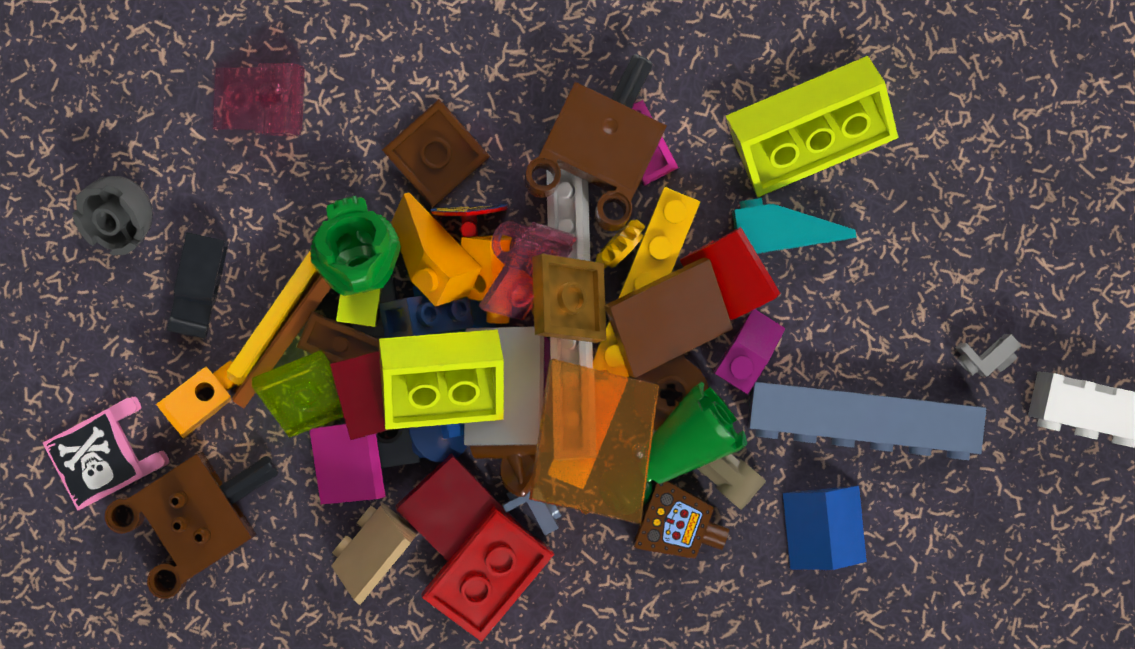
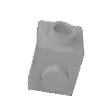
[955,334,1021,377]

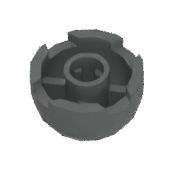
[72,176,153,255]

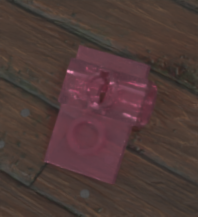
[213,63,305,137]
[479,221,577,320]

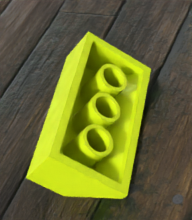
[726,56,898,198]

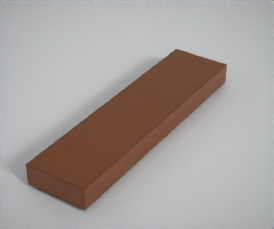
[232,273,331,409]

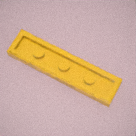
[227,251,318,385]

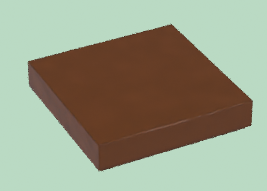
[382,99,490,208]

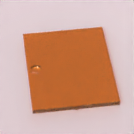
[529,359,659,524]

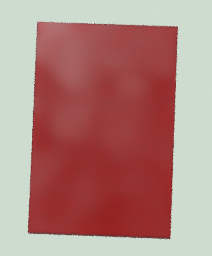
[421,506,555,642]

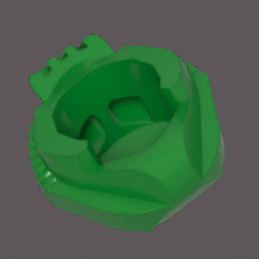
[310,196,401,296]

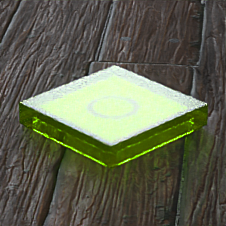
[252,350,344,438]

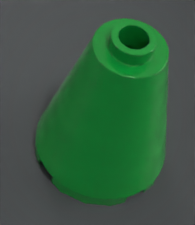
[636,382,747,484]

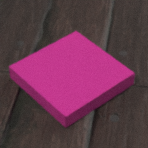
[309,424,386,505]

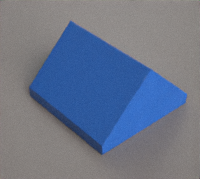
[783,485,867,570]

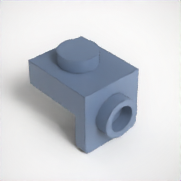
[503,485,562,535]

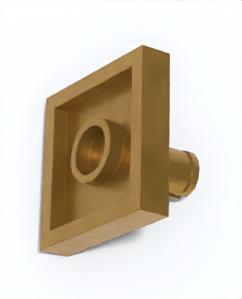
[531,254,606,343]

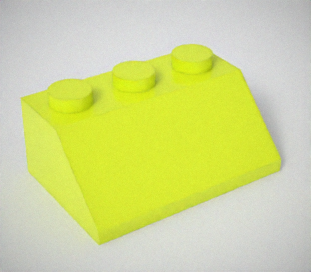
[379,329,504,430]

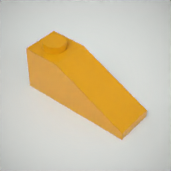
[391,193,482,307]

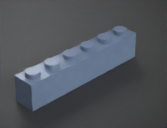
[747,382,986,460]

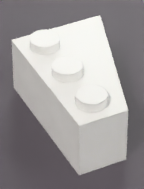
[1028,372,1135,448]

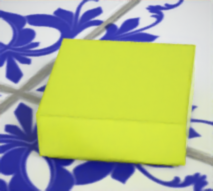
[336,288,381,327]

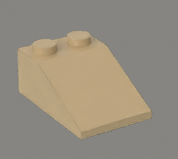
[331,503,418,605]

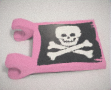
[43,396,169,511]

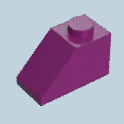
[712,309,786,394]

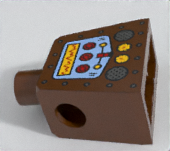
[633,481,730,559]

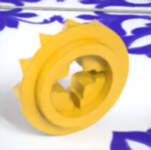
[595,219,645,268]

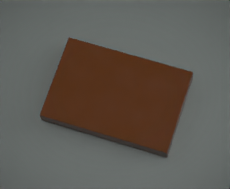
[604,257,733,378]

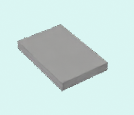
[464,327,544,446]

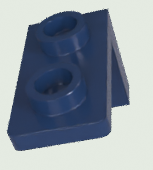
[379,295,474,338]

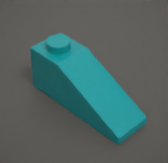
[732,198,857,254]

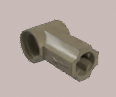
[697,454,767,510]

